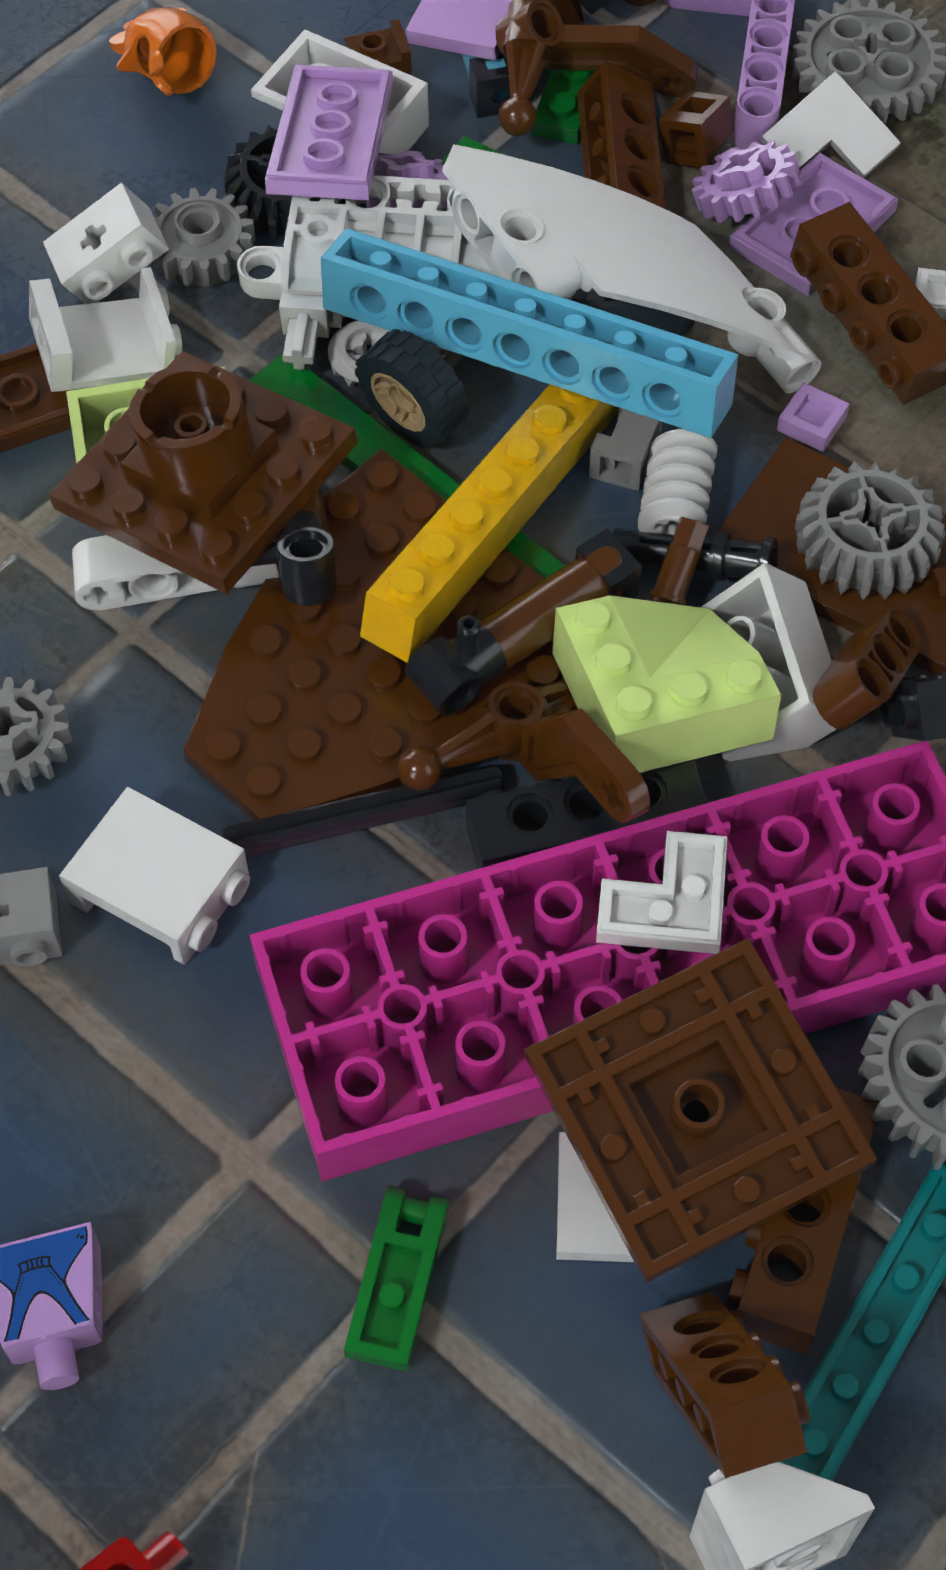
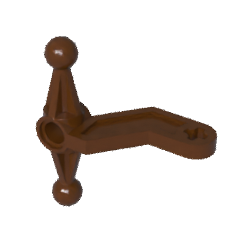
[495,0,698,137]
[397,680,650,823]

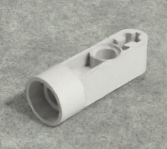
[72,535,280,610]

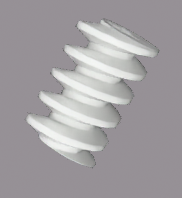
[637,429,718,535]

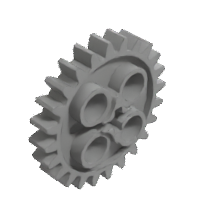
[791,0,946,125]
[858,984,946,1170]

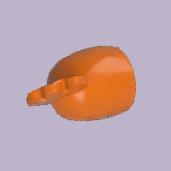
[109,7,217,97]

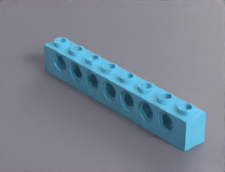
[321,228,739,438]

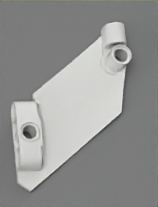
[442,144,822,394]

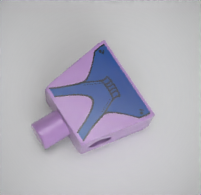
[0,1222,103,1390]

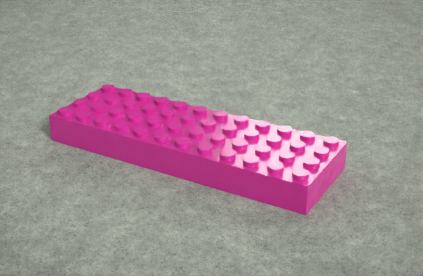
[250,741,946,1182]

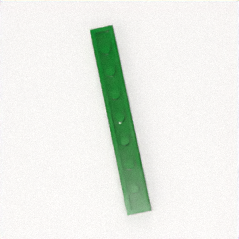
[249,353,565,579]

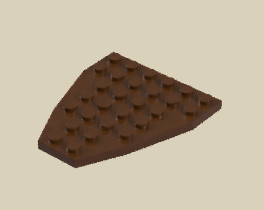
[183,448,565,820]

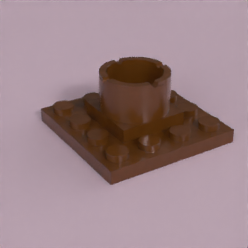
[48,351,358,594]
[524,938,877,1283]

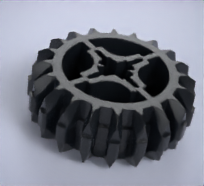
[224,125,346,242]

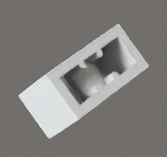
[43,182,169,304]

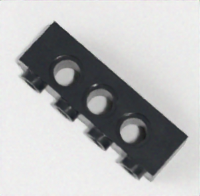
[466,759,708,869]

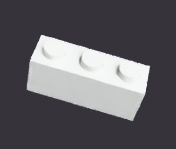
[251,29,429,155]
[701,563,836,761]
[689,1462,875,1570]

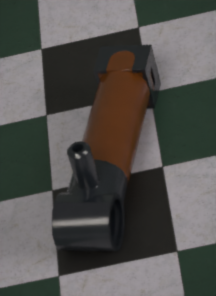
[251,487,337,606]
[405,528,642,717]

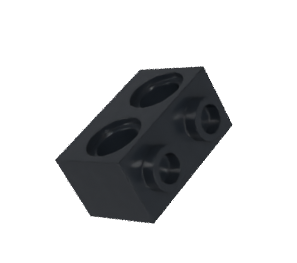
[880,671,946,741]

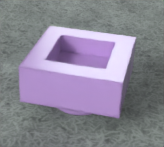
[777,382,850,452]

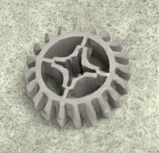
[795,460,945,601]

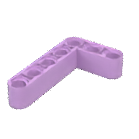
[663,0,795,150]

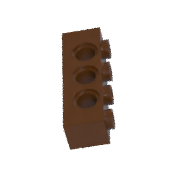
[577,60,665,209]
[790,202,946,405]
[726,1088,879,1355]
[639,1292,810,1478]

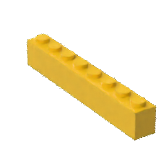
[360,384,619,663]

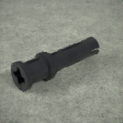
[612,528,779,582]

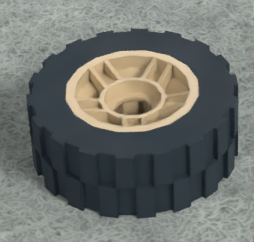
[355,329,470,448]

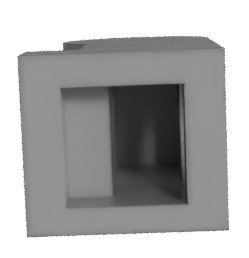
[589,408,663,491]

